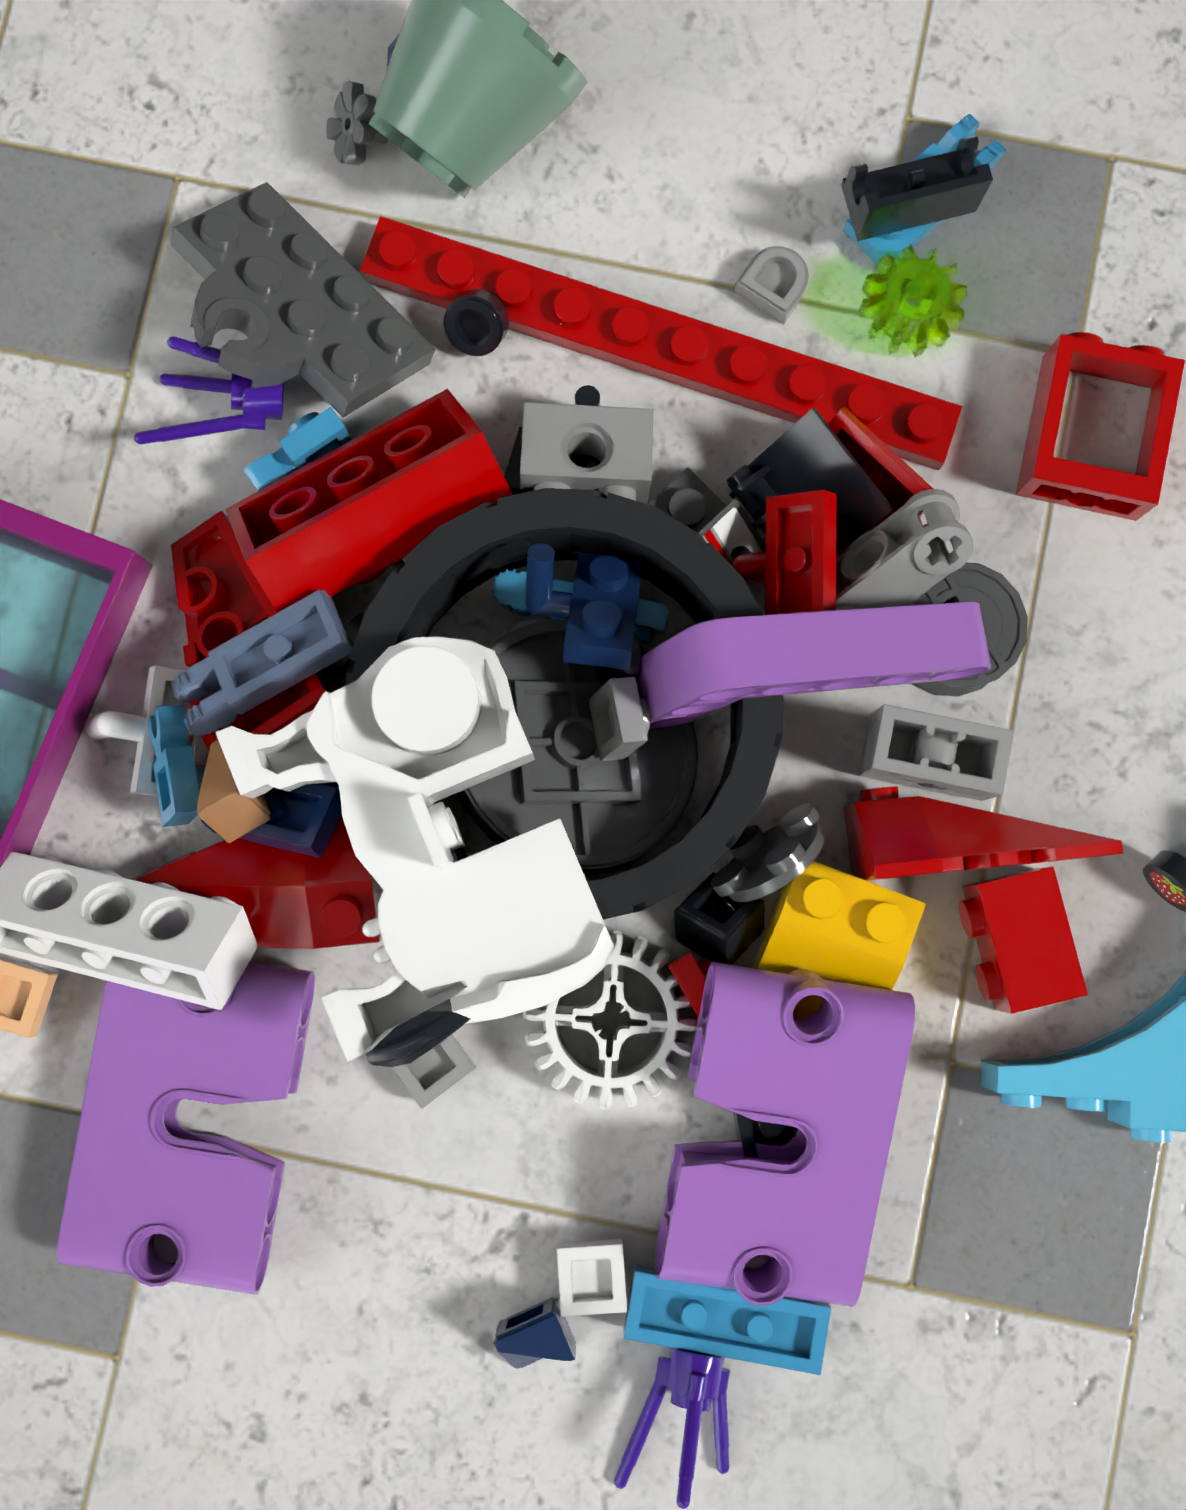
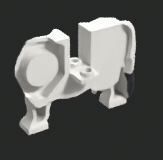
[215,636,614,1067]

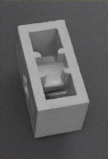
[858,704,1014,801]

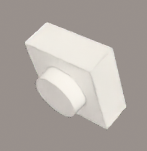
[557,1239,627,1317]

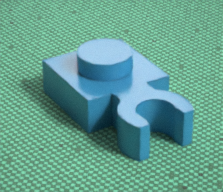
[244,407,352,491]
[148,704,205,827]

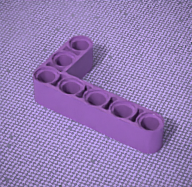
[637,602,992,729]

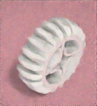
[523,931,698,1109]

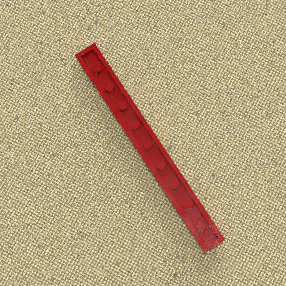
[359,216,963,470]

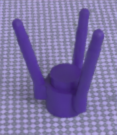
[134,336,284,445]
[614,1348,730,1509]

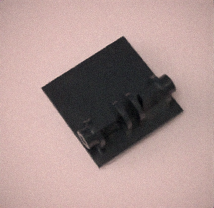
[726,407,895,555]

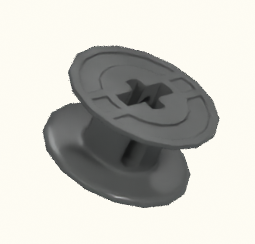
[912,562,1028,697]

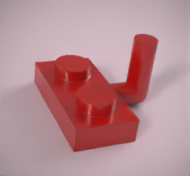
[732,490,837,615]

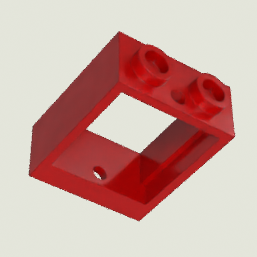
[1015,332,1185,521]

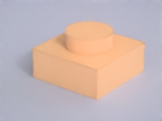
[0,957,58,1038]

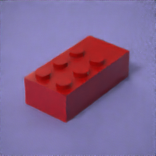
[225,388,513,613]

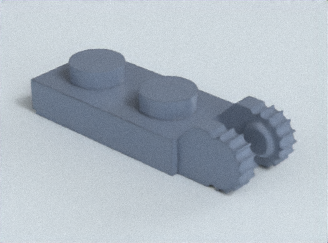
[171,590,353,736]

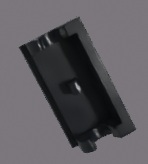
[841,136,993,241]

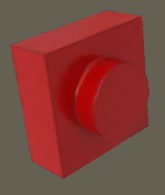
[665,951,711,1020]

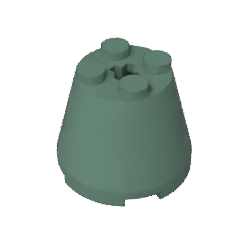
[368,0,587,198]

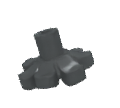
[326,81,389,165]

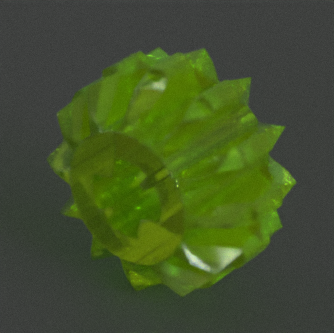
[859,244,967,358]

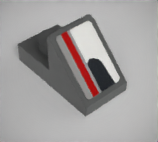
[648,467,766,584]

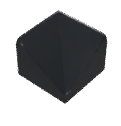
[674,872,765,965]

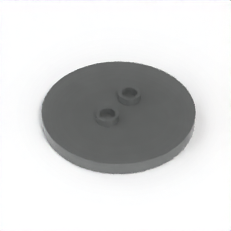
[457,620,698,874]

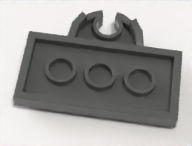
[170,182,435,418]

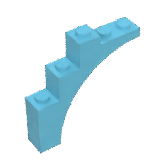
[981,970,1186,1142]

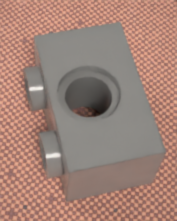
[520,402,654,504]

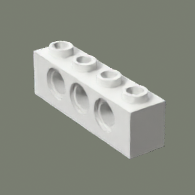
[0,851,258,1010]

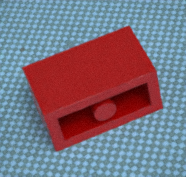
[959,866,1088,1014]

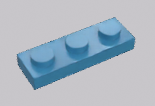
[623,1265,831,1375]

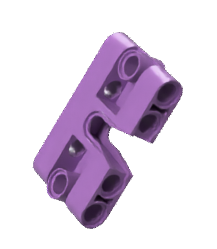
[57,961,315,1295]
[655,962,915,1307]

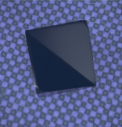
[494,1297,576,1369]

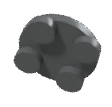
[710,803,825,902]

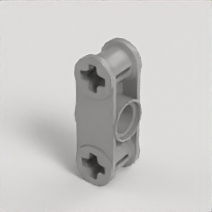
[836,489,973,611]

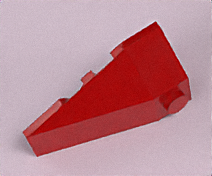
[171,510,339,751]
[844,786,1124,881]
[131,814,383,949]

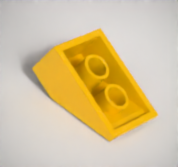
[752,861,926,1019]

